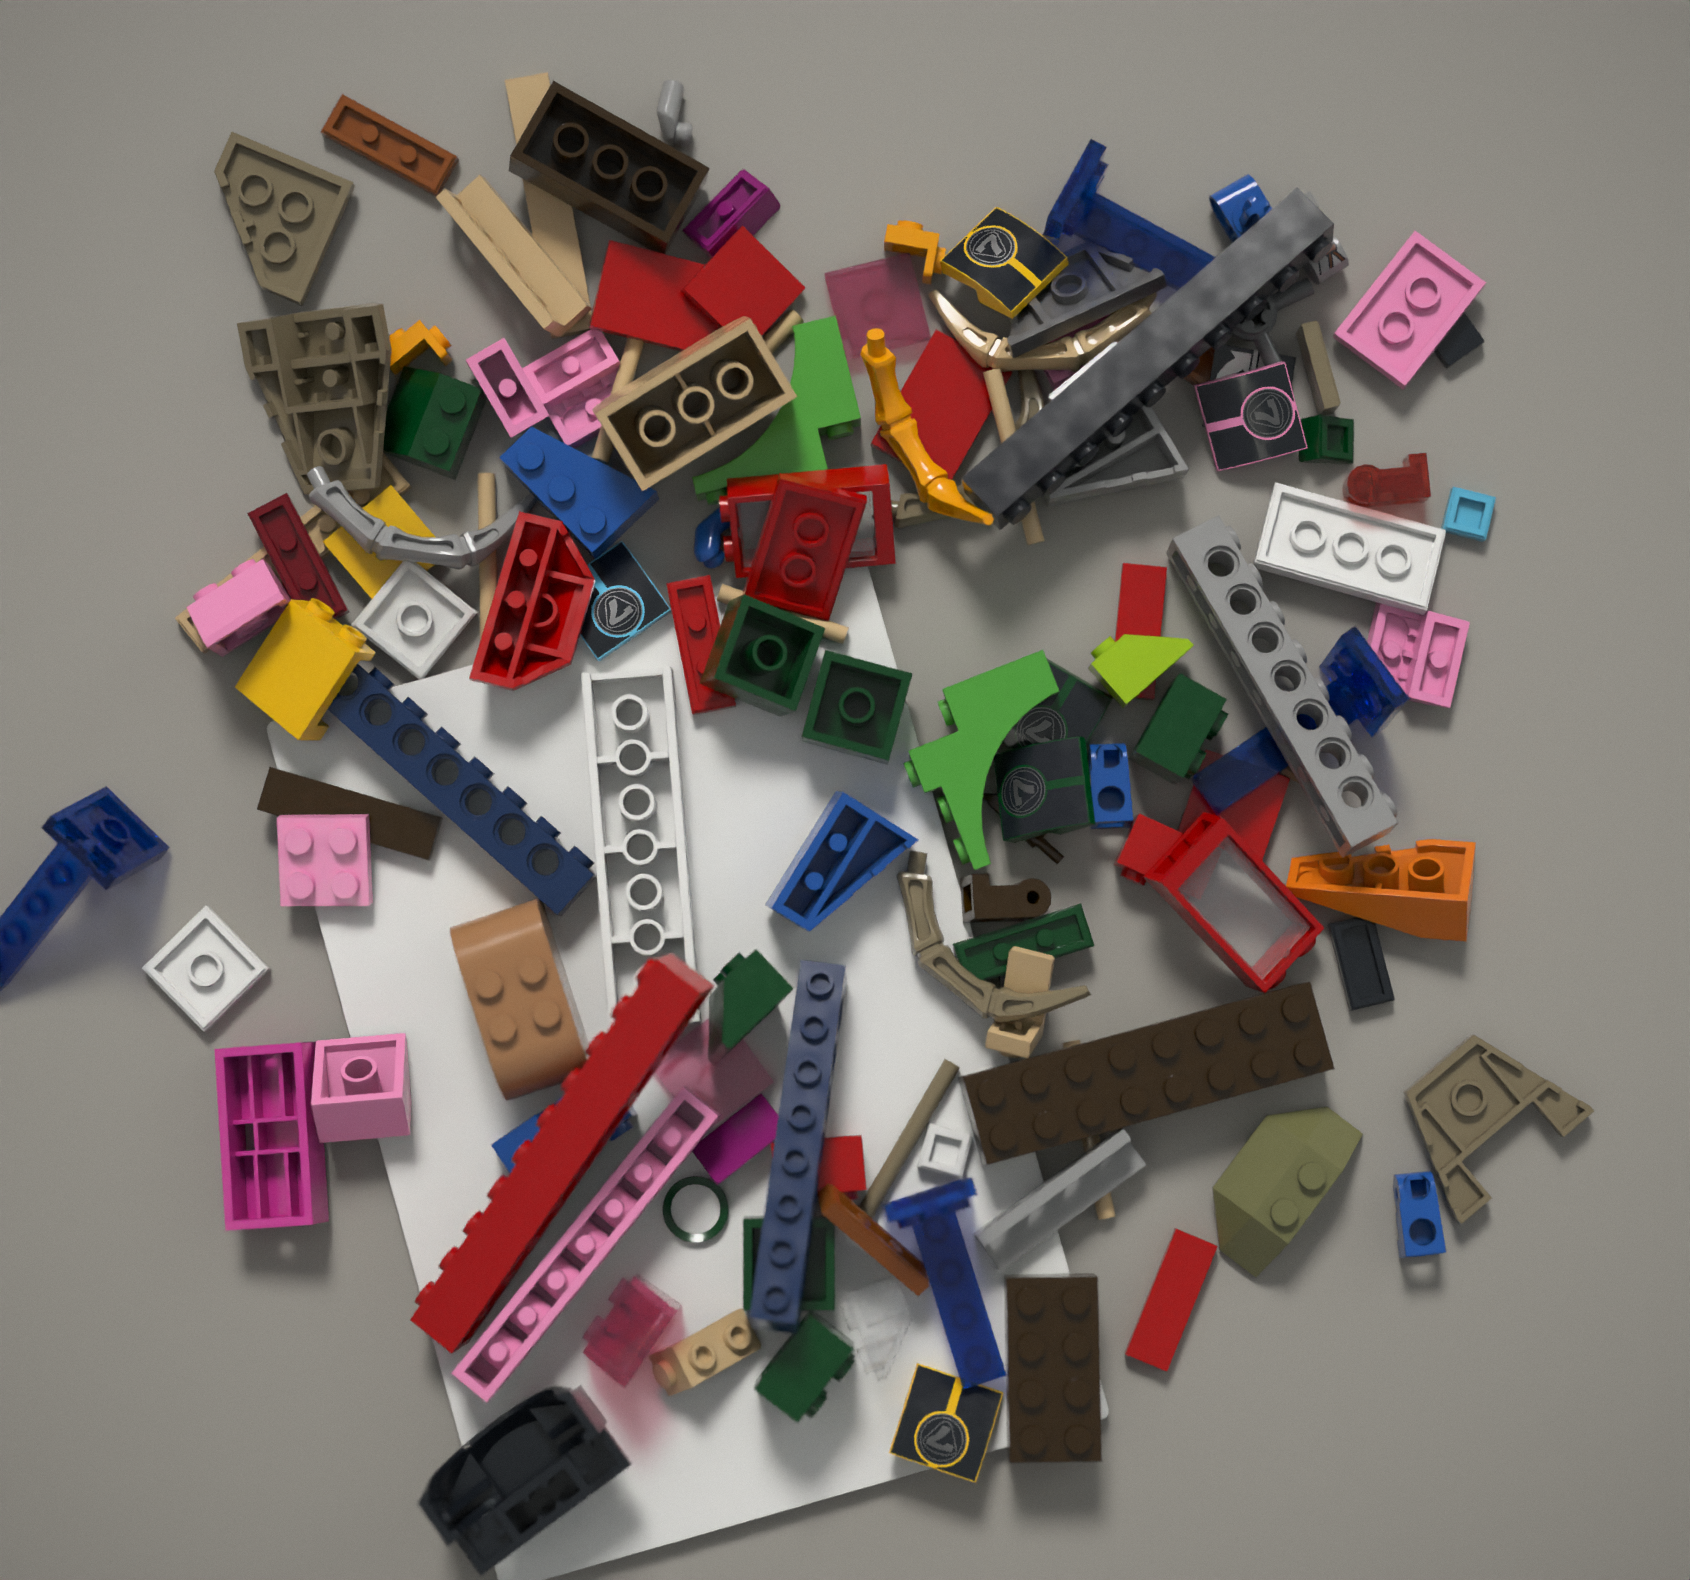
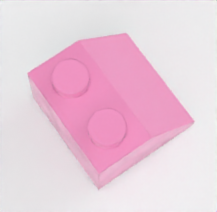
[186,559,291,657]
[311,1033,412,1143]

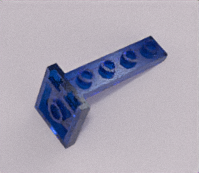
[1043,139,1214,291]
[1191,626,1410,816]
[0,786,170,991]
[881,1177,1007,1389]

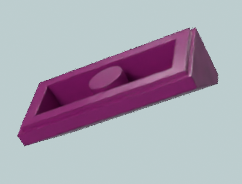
[682,169,781,259]
[692,1093,778,1185]

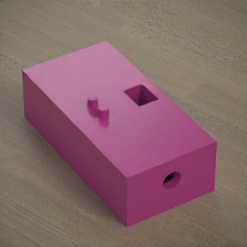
[214,1042,329,1231]

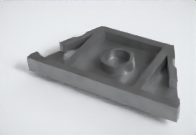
[1008,241,1167,358]

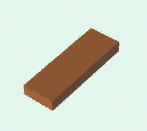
[321,94,459,197]
[817,1183,929,1296]

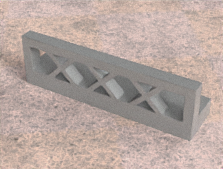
[973,1128,1146,1271]

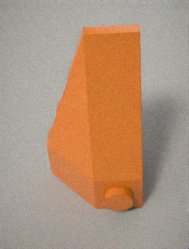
[1286,839,1476,942]

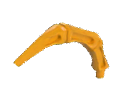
[860,328,994,525]

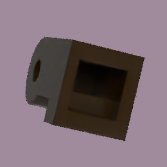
[960,873,1052,923]

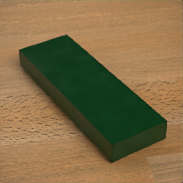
[952,903,1095,981]

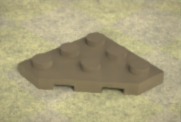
[214,132,355,306]

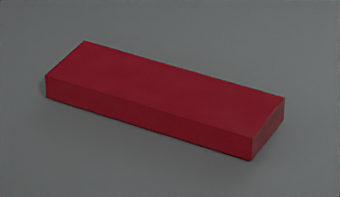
[247,493,350,620]

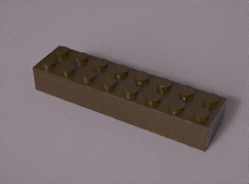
[958,981,1335,1165]

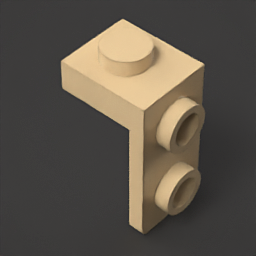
[985,946,1055,1058]
[648,1309,761,1396]

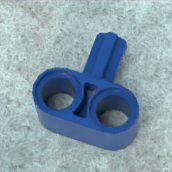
[1209,174,1272,243]

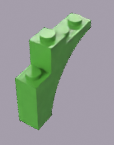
[692,316,861,505]
[903,650,1060,870]

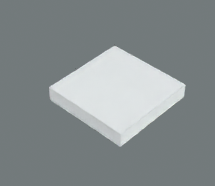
[351,561,477,680]
[142,905,270,1032]

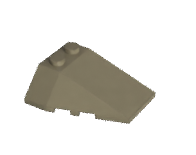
[237,303,391,495]

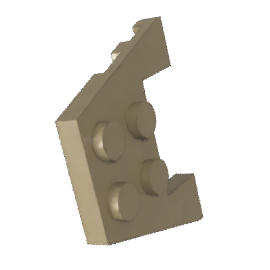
[1403,1035,1594,1224]

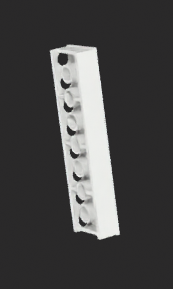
[581,666,701,1028]

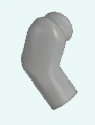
[657,80,693,147]

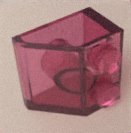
[582,1274,681,1388]

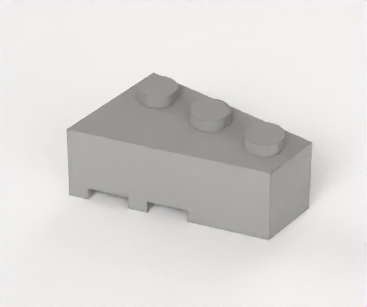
[1041,405,1189,507]

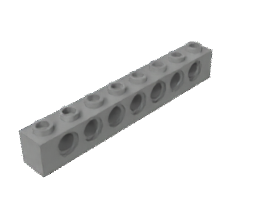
[1166,515,1398,858]

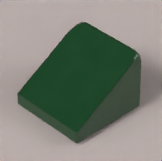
[1299,415,1354,464]

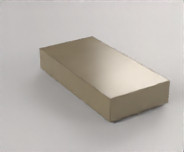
[1296,320,1341,415]

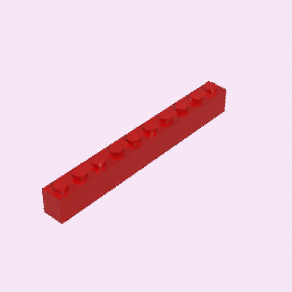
[410,953,715,1354]

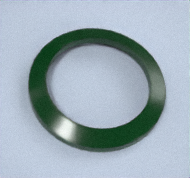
[663,1176,728,1243]

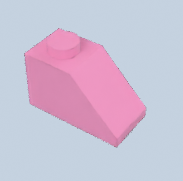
[466,338,550,438]

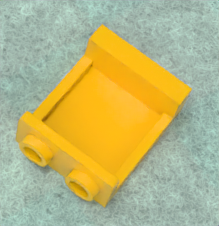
[235,598,376,741]

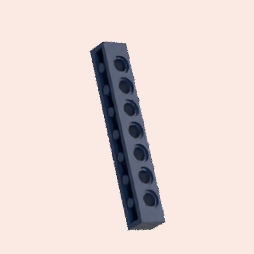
[328,663,596,917]
[749,960,847,1334]

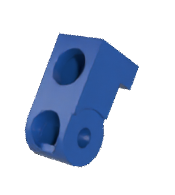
[1088,743,1133,829]
[1393,1171,1446,1258]

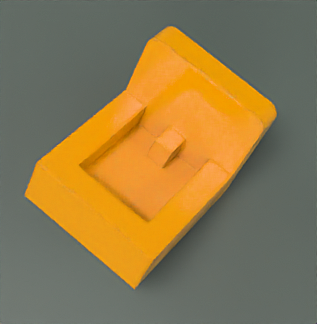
[884,220,946,285]
[389,320,452,375]

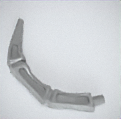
[307,466,537,570]

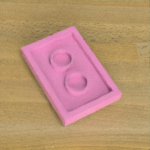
[1333,231,1486,390]

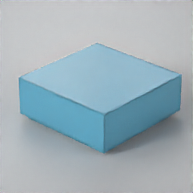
[1441,487,1496,542]

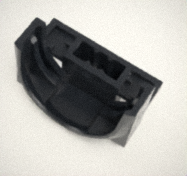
[418,1385,632,1576]

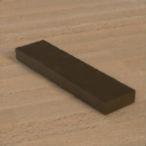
[257,767,443,861]

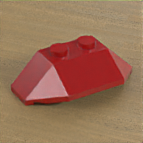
[469,511,596,691]

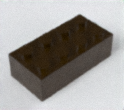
[509,81,710,254]
[1004,1273,1102,1463]

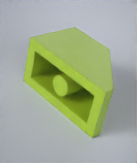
[1088,634,1194,708]

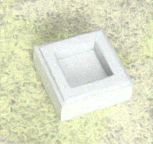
[917,1123,973,1178]

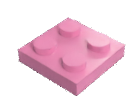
[277,814,373,906]

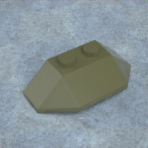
[1212,1107,1363,1277]

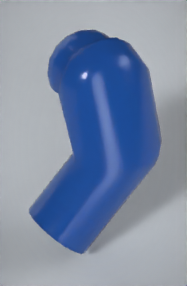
[694,507,730,569]

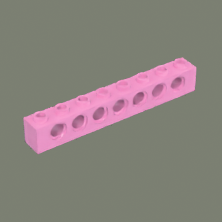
[451,1086,722,1403]

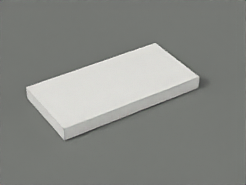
[1253,482,1446,616]

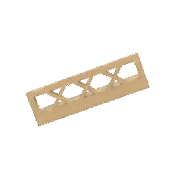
[436,175,593,338]

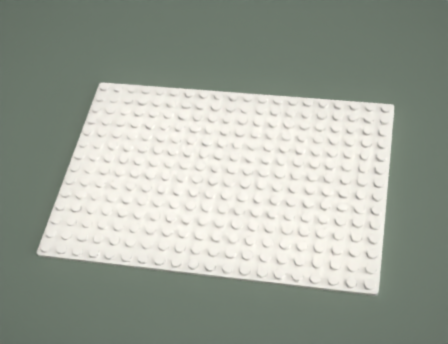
[267,566,1109,1580]

